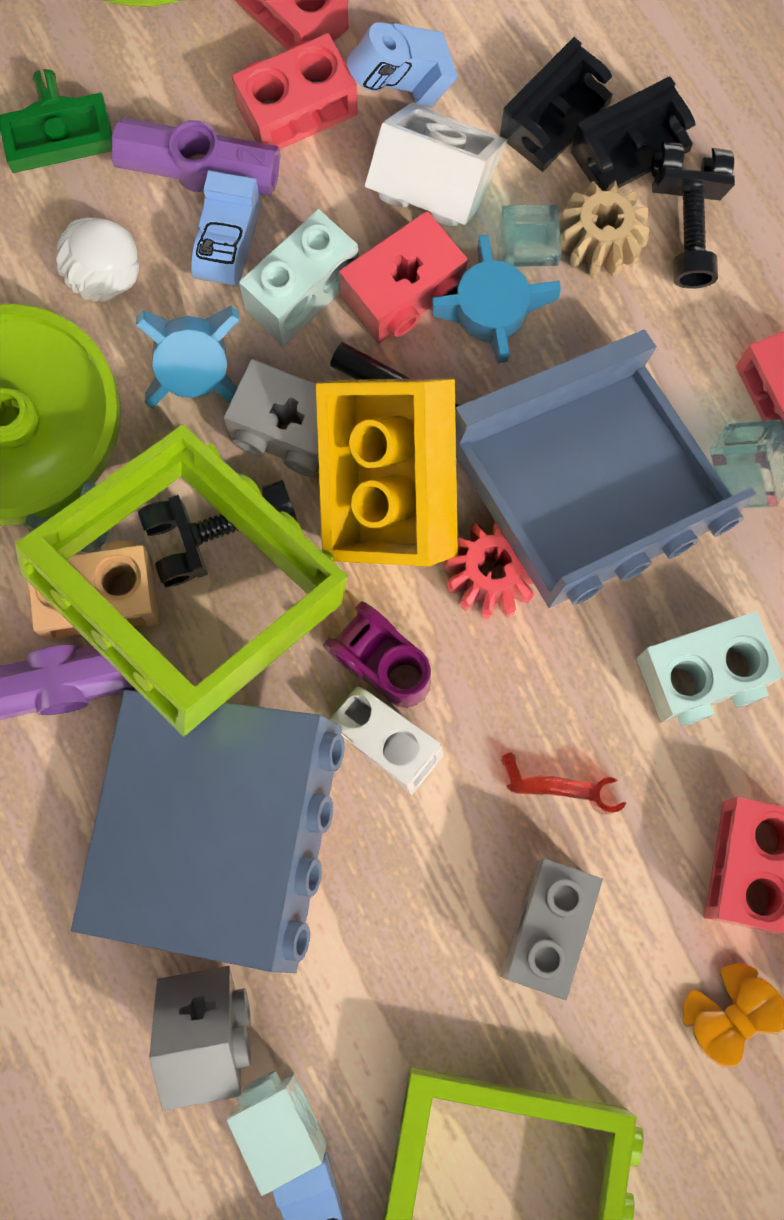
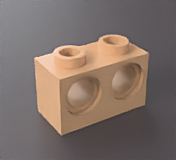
[28,541,161,642]

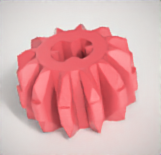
[444,522,534,619]

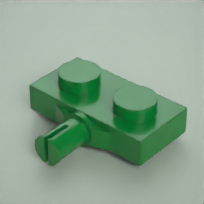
[0,69,113,173]

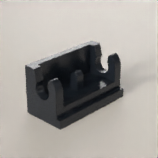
[500,37,613,172]
[571,76,696,191]

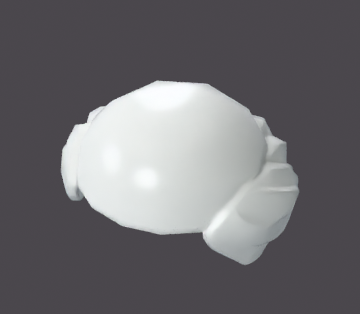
[56,218,139,302]

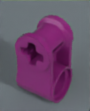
[323,601,431,708]

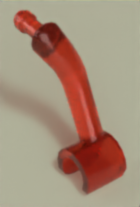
[501,752,626,815]

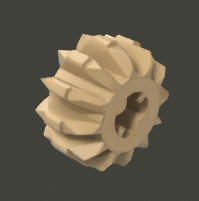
[557,180,651,278]

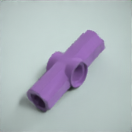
[111,117,281,197]
[0,645,137,720]

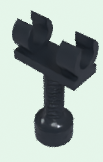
[651,141,735,289]
[138,480,298,588]

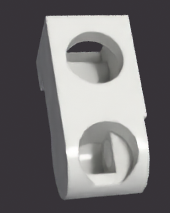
[329,686,444,796]

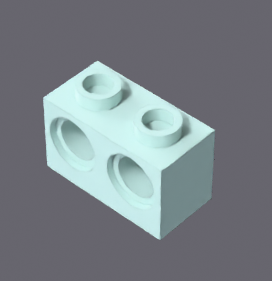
[239,209,359,346]
[636,611,783,727]
[226,1071,327,1197]

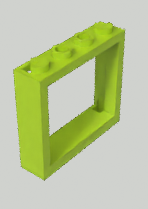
[15,424,348,737]
[383,1067,644,1220]

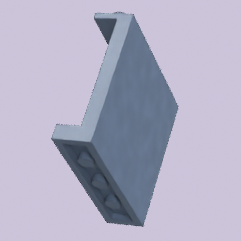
[455,329,756,608]
[71,690,345,973]

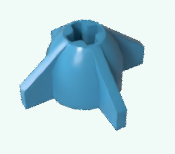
[431,235,561,363]
[136,305,240,409]

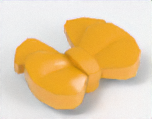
[683,963,784,1068]

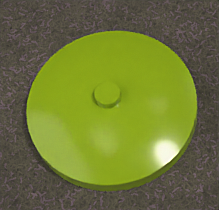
[0,304,121,526]

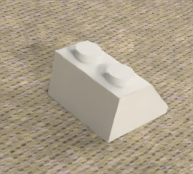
[364,103,507,226]

